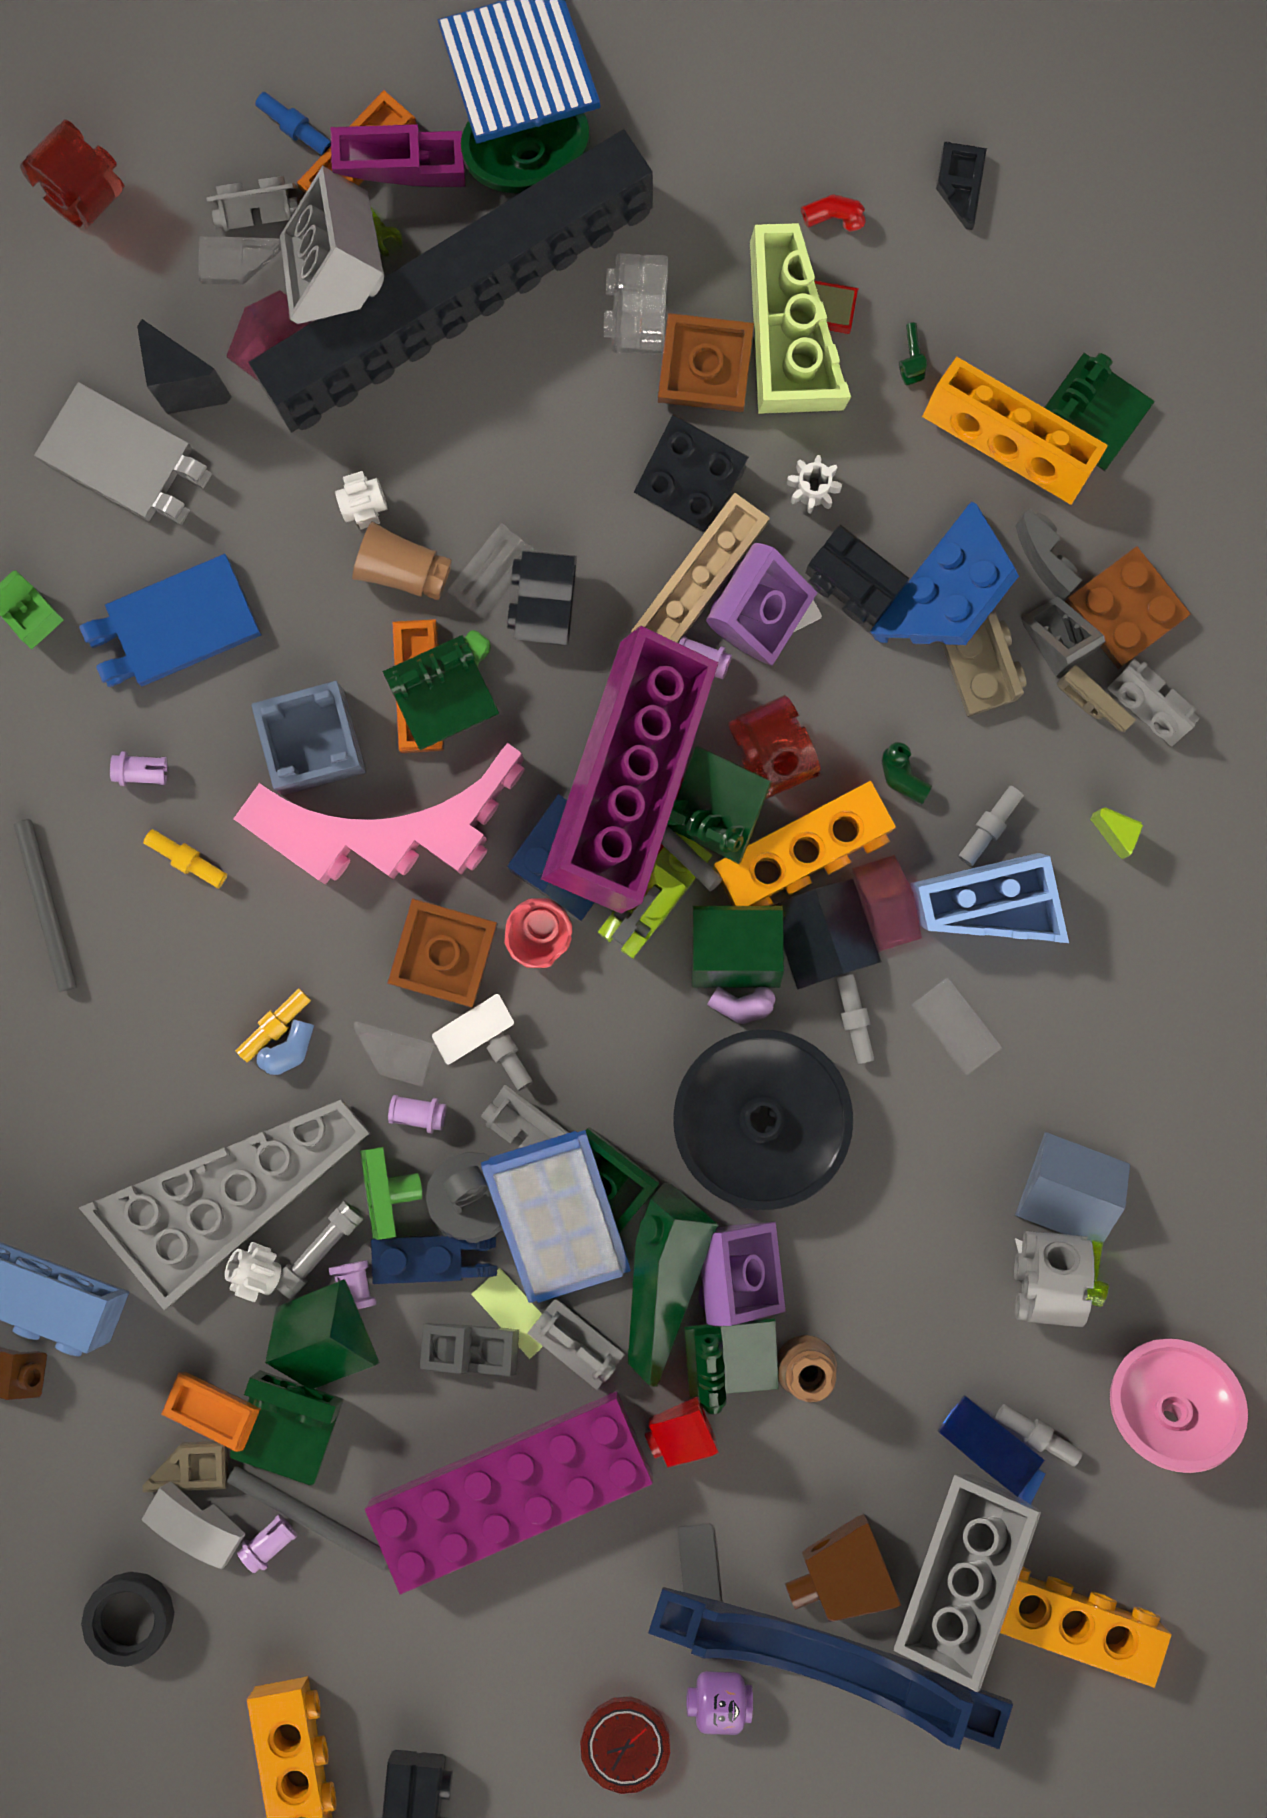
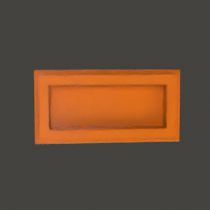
[161,1372,260,1452]

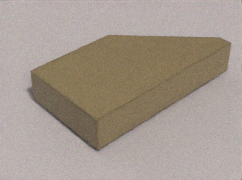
[1057,664,1136,732]
[143,1441,229,1492]

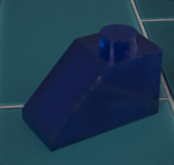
[937,1395,1045,1497]

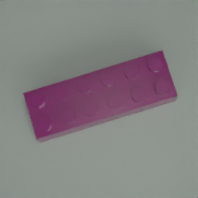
[541,626,719,914]
[364,1391,653,1595]

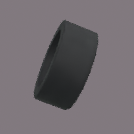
[81,1571,174,1667]

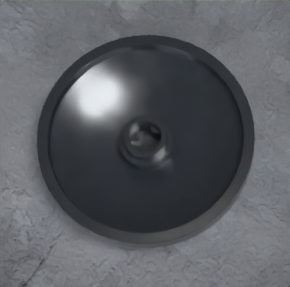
[673,1029,853,1210]

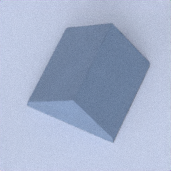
[1015,1132,1130,1248]

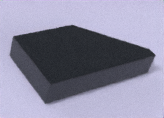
[936,142,987,230]

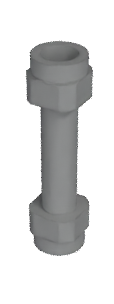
[276,1201,364,1299]

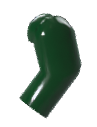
[881,742,932,805]

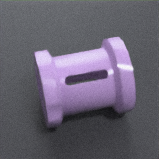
[329,1260,376,1309]

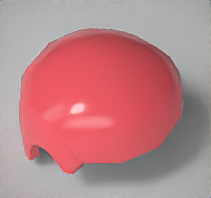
[504,898,573,968]

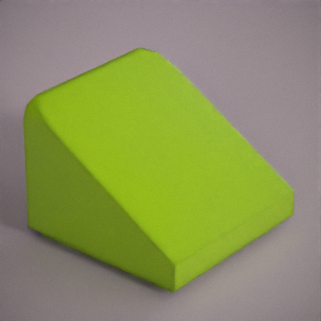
[1090,807,1143,859]

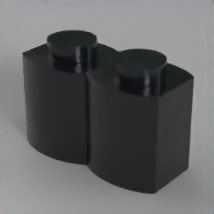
[507,550,577,645]

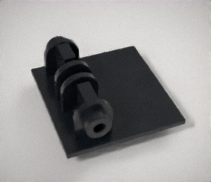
[634,414,749,532]

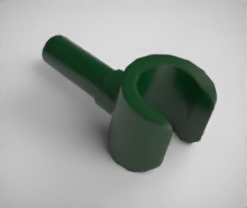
[899,322,927,386]

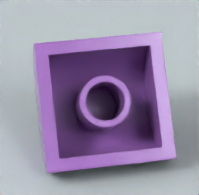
[706,543,817,666]
[698,1222,786,1326]

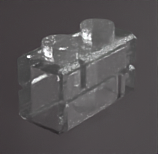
[604,253,668,355]

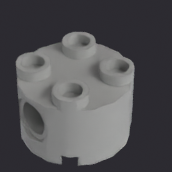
[1014,1231,1094,1327]

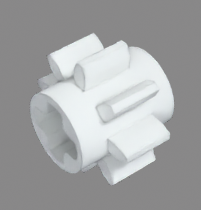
[787,455,842,514]
[335,471,388,530]
[225,1242,281,1302]

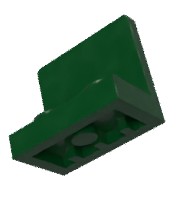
[230,1370,344,1485]

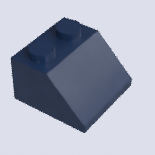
[507,794,595,922]

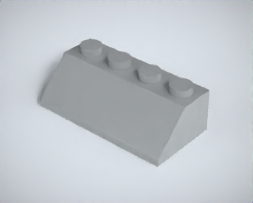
[280,165,384,324]
[893,1474,1041,1692]

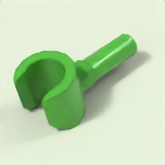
[464,630,491,667]

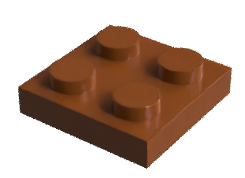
[658,313,754,412]
[1065,546,1191,670]
[387,898,498,1008]

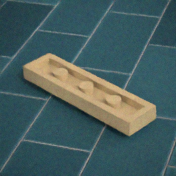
[631,493,770,643]

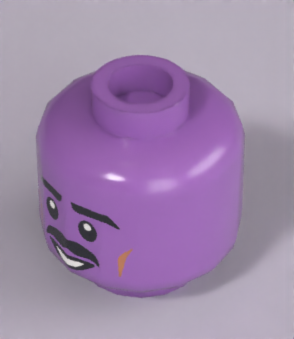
[686,1671,753,1735]

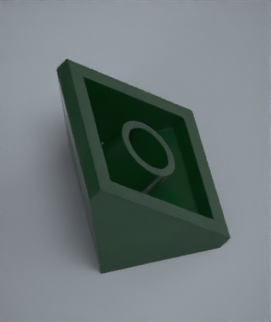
[692,906,784,988]
[549,1127,659,1233]
[265,1279,380,1389]

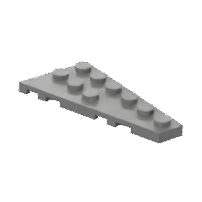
[79,1099,371,1310]

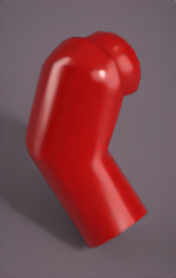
[801,194,866,231]

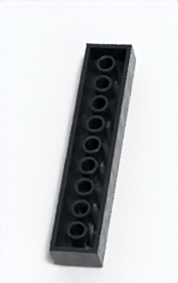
[248,129,653,433]

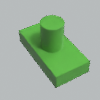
[360,1147,422,1240]

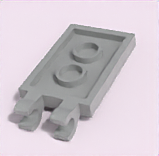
[34,382,212,525]

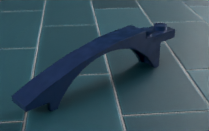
[648,1587,1013,1750]

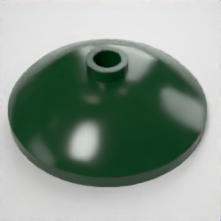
[461,113,590,194]

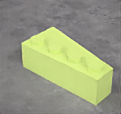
[750,223,851,414]

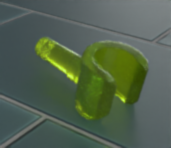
[371,207,403,257]
[1086,1240,1109,1307]

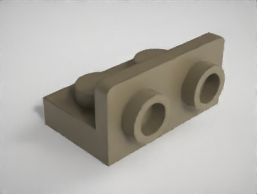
[941,611,1026,717]

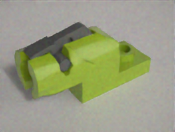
[598,832,713,959]

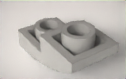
[141,1481,245,1569]

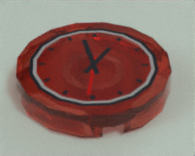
[580,1697,671,1794]

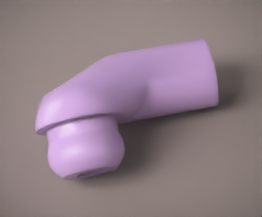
[707,987,775,1024]

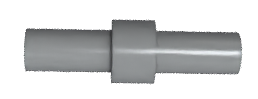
[958,786,1024,866]
[837,974,875,1064]
[487,1032,533,1091]
[995,1404,1083,1467]

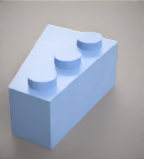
[910,853,1069,943]

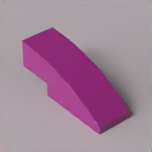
[330,124,465,187]

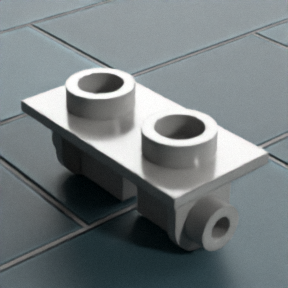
[207,176,299,231]
[1107,659,1200,747]
[481,1085,568,1171]
[527,1298,625,1390]

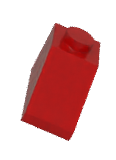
[644,1397,719,1468]

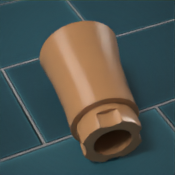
[352,521,452,600]
[777,1335,837,1402]

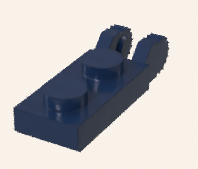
[371,1235,498,1284]

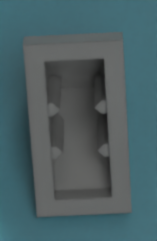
[1021,596,1106,676]

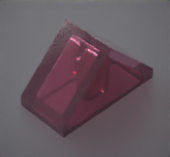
[226,290,312,382]
[852,855,922,952]

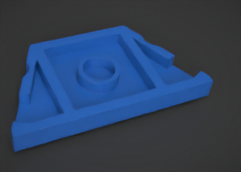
[870,501,1019,645]

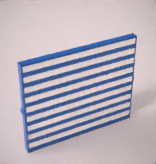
[437,0,601,144]

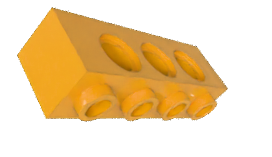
[922,356,1108,505]
[713,781,896,906]
[1000,1567,1172,1688]
[247,1676,336,1818]

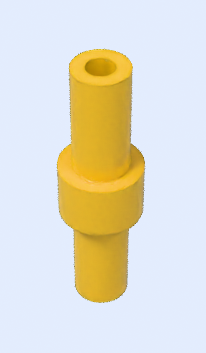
[143,829,227,889]
[235,988,311,1063]

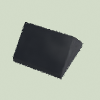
[137,319,232,414]
[772,879,881,990]

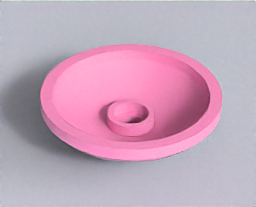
[1110,1339,1248,1473]

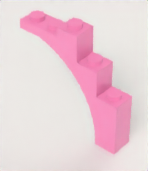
[233,743,525,885]

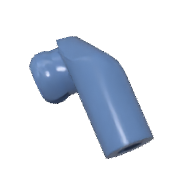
[256,1019,314,1075]

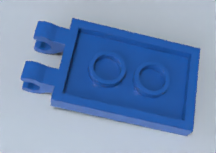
[79,554,262,687]

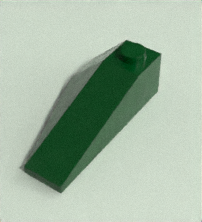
[628,1183,718,1387]

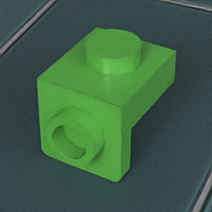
[0,570,64,650]

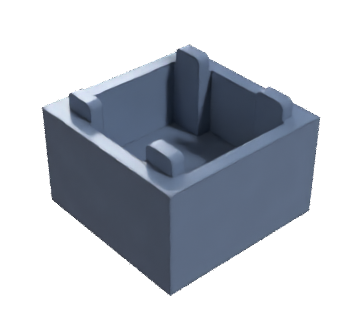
[251,680,366,796]

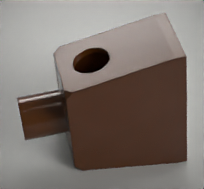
[785,1514,901,1621]

